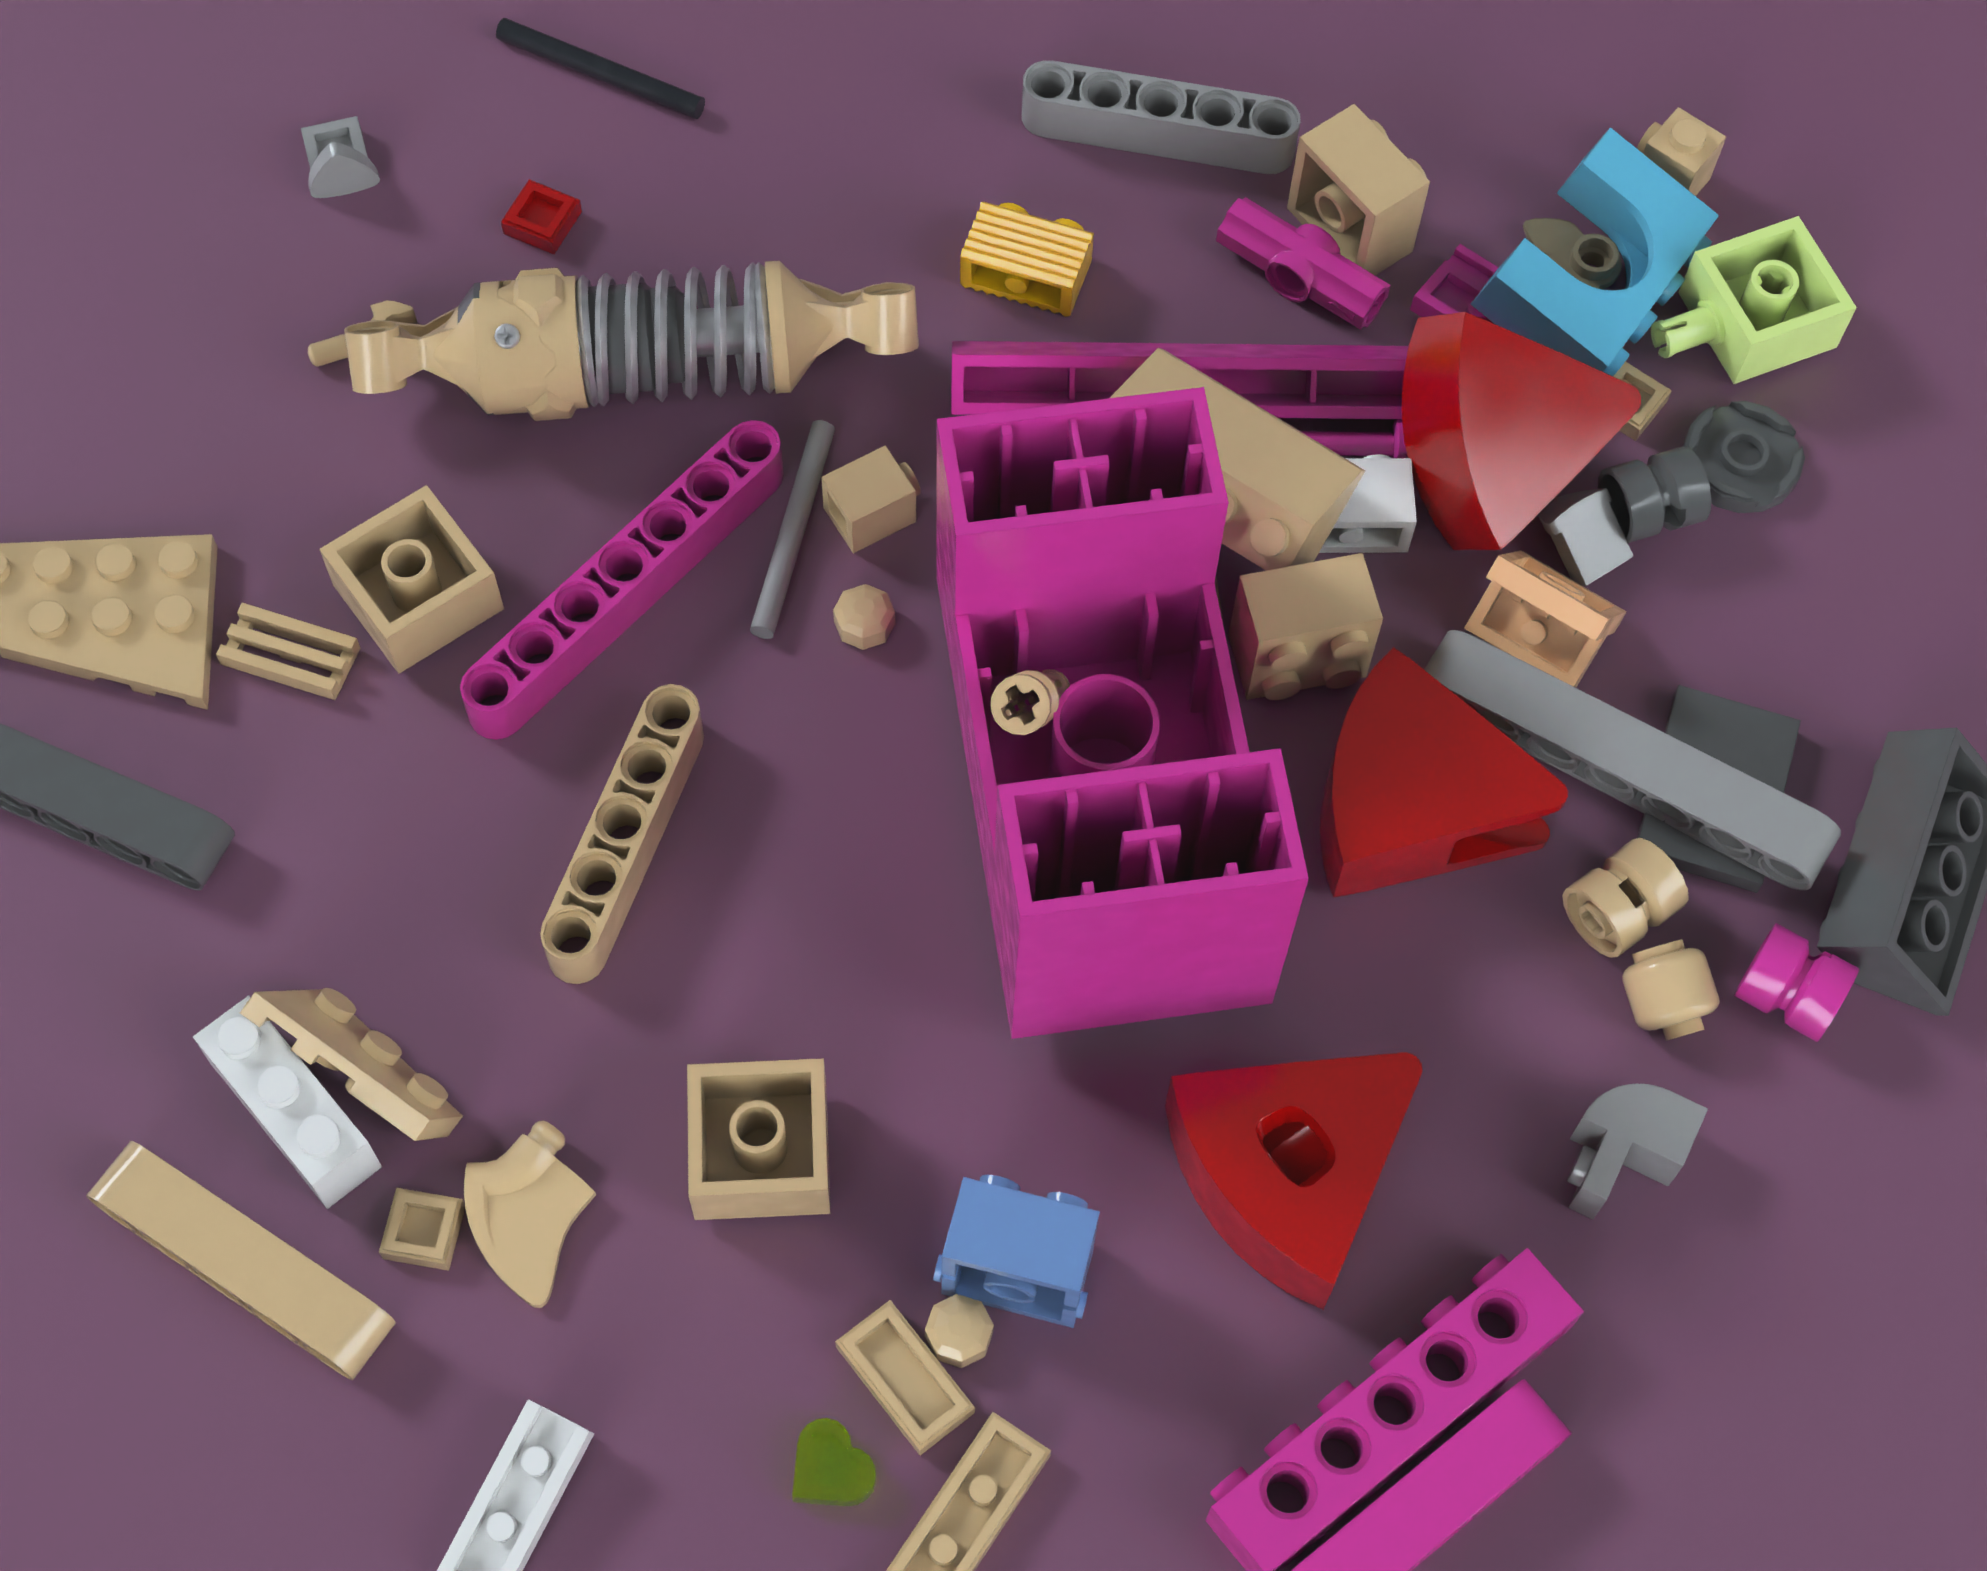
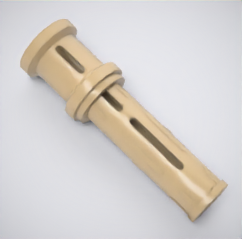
[991,669,1070,735]

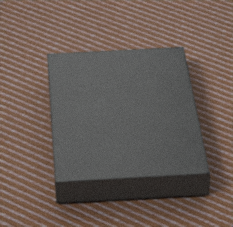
[1637,685,1801,893]

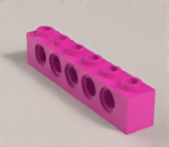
[1205,1248,1584,1571]

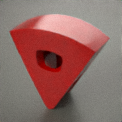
[1402,312,1641,550]
[1320,647,1568,898]
[1165,1052,1423,1310]

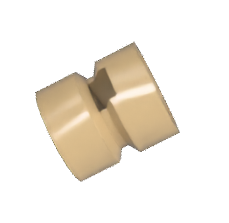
[1562,838,1689,958]

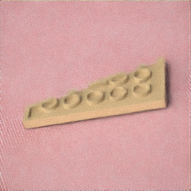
[0,534,218,710]

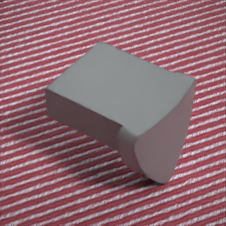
[301,116,380,198]
[1538,488,1633,586]

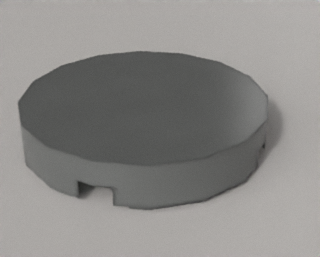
[1683,401,1805,513]

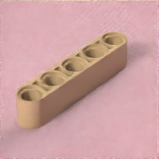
[540,684,704,984]
[86,1141,396,1381]

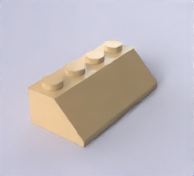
[1110,348,1365,570]

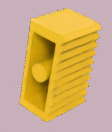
[960,201,1094,317]

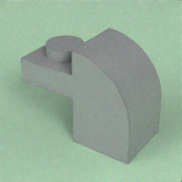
[1567,1083,1708,1220]

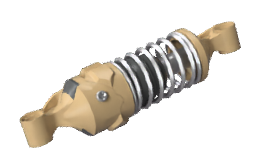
[344,260,919,421]

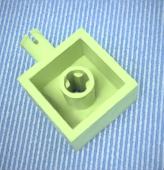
[1651,216,1857,384]

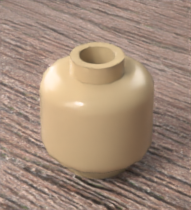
[1622,939,1719,1041]

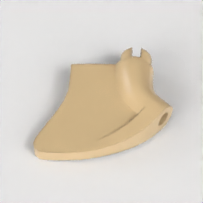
[464,1120,596,1308]

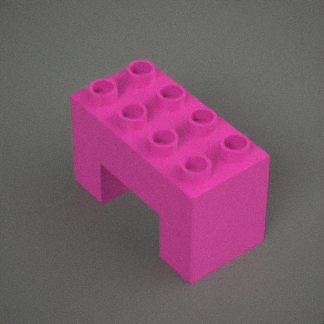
[937,387,1309,1039]

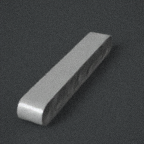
[1424,630,1841,890]

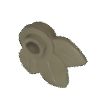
[1523,218,1622,289]

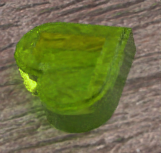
[792,1418,876,1506]

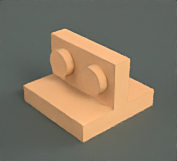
[1464,550,1627,688]

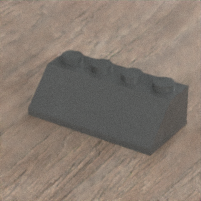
[1817,727,1987,1016]

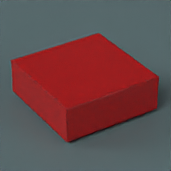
[501,179,582,255]

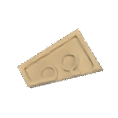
[240,988,463,1141]

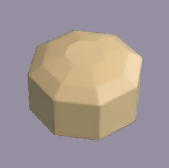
[833,584,895,650]
[925,1294,994,1368]

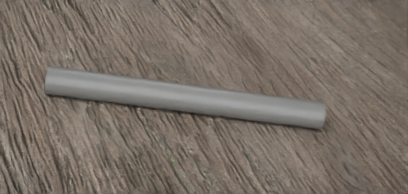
[750,420,835,639]

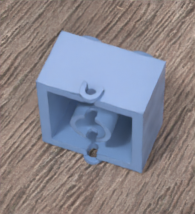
[933,1175,1100,1328]

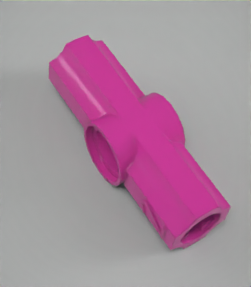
[1216,197,1391,330]

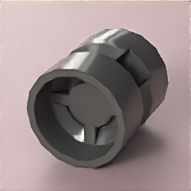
[1598,446,1712,543]

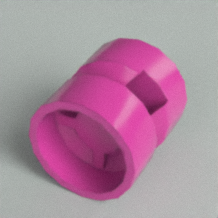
[1734,923,1859,1042]

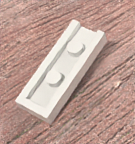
[437,1399,595,1571]

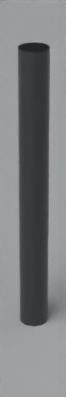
[496,18,705,119]

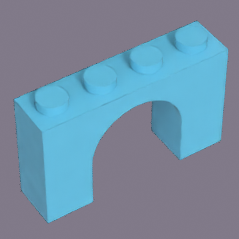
[1471,127,1719,376]

